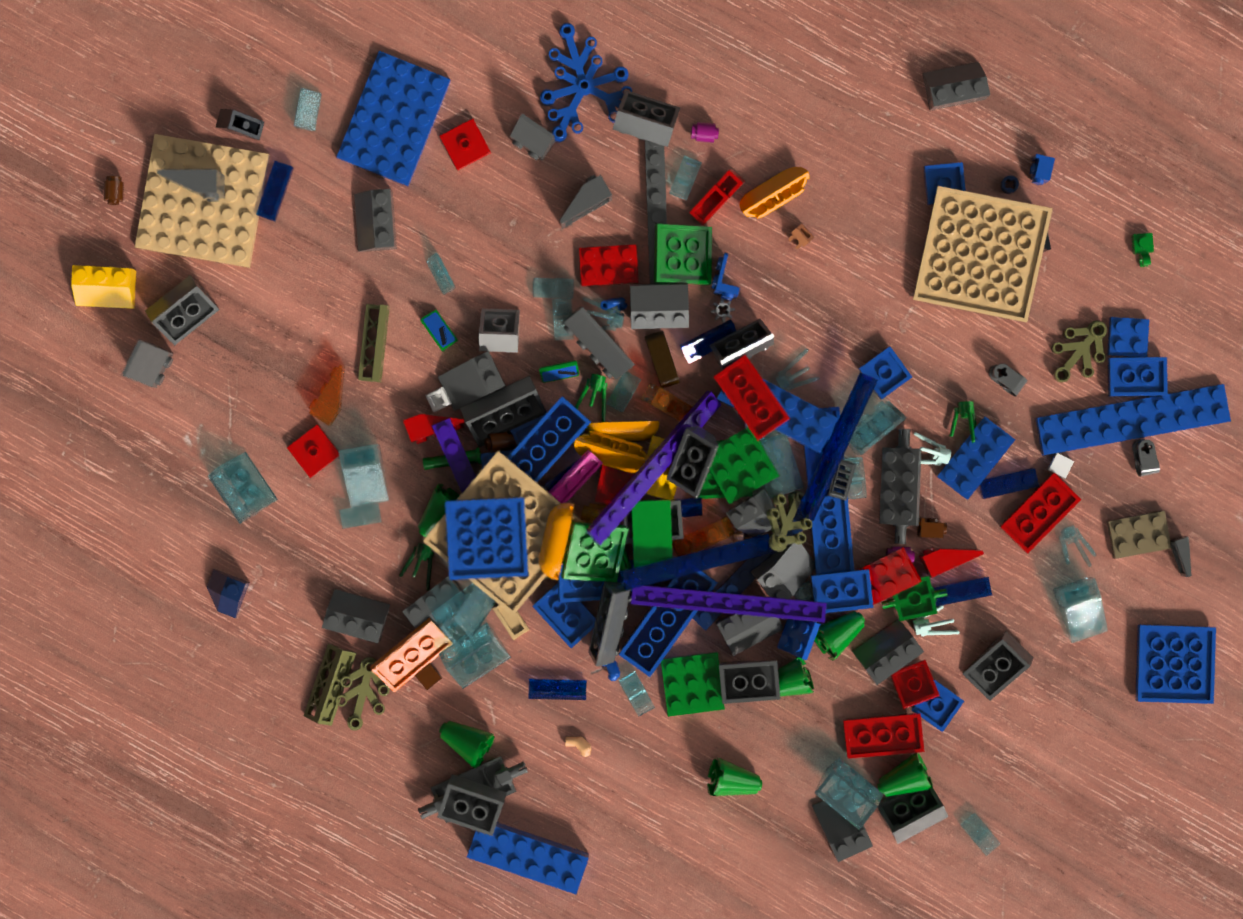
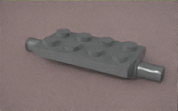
[879,429,921,544]
[418,756,528,823]

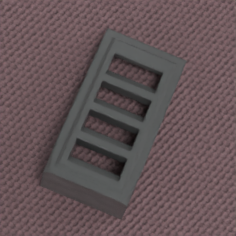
[827,458,857,501]
[1170,536,1192,577]

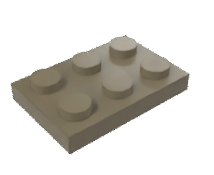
[1107,511,1172,559]

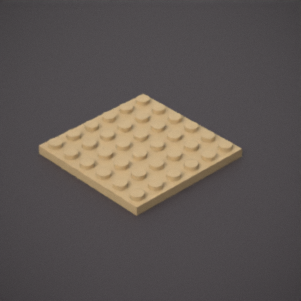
[135,134,270,268]
[913,186,1053,322]
[423,451,584,615]

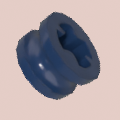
[1000,175,1019,194]

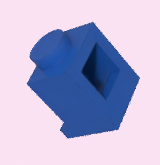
[1029,154,1055,185]

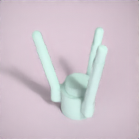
[914,432,951,466]
[913,605,959,637]

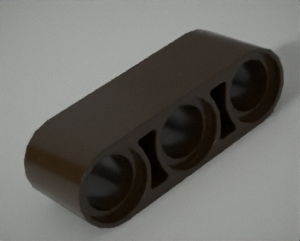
[645,330,680,389]

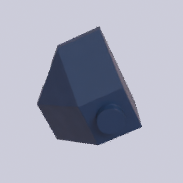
[207,569,250,618]

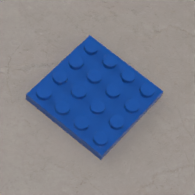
[445,497,528,580]
[1135,624,1216,704]

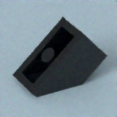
[216,109,264,140]

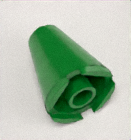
[418,484,460,537]
[814,611,865,661]
[778,657,814,697]
[439,721,495,768]
[877,753,933,797]
[707,758,762,796]

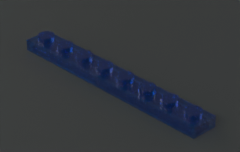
[796,373,878,521]
[621,534,773,590]

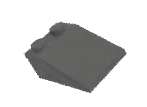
[157,169,225,202]
[560,175,612,229]
[121,340,173,388]
[438,351,506,411]
[751,543,815,599]
[963,631,1034,701]
[719,661,781,704]
[812,790,873,862]

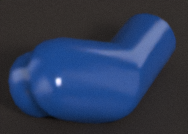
[600,297,628,311]
[603,660,620,681]

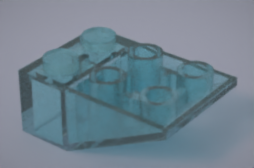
[339,444,389,508]
[1053,577,1108,643]
[431,583,496,648]

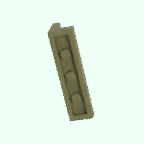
[358,304,390,383]
[303,643,356,726]

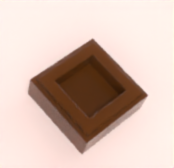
[415,663,442,690]

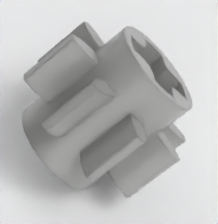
[711,298,735,323]

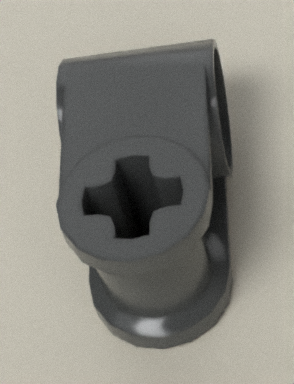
[989,364,1028,397]
[1132,439,1160,477]

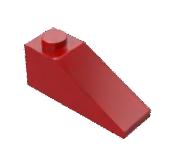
[919,547,984,578]

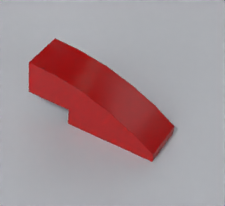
[689,169,745,226]

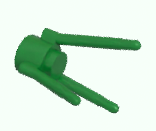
[575,374,608,422]
[950,401,977,443]

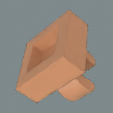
[789,224,814,249]

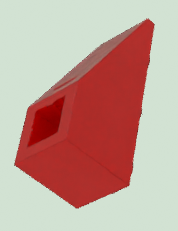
[403,414,466,444]

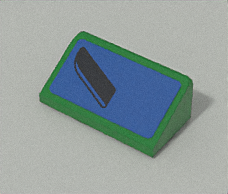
[420,310,458,352]
[539,360,579,383]

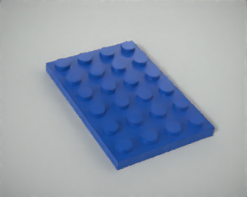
[336,51,451,187]

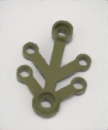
[1051,321,1107,382]
[767,491,812,551]
[335,657,390,730]

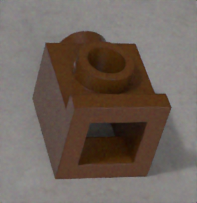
[917,518,947,538]

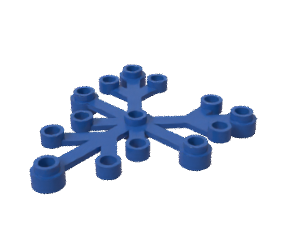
[540,23,632,142]

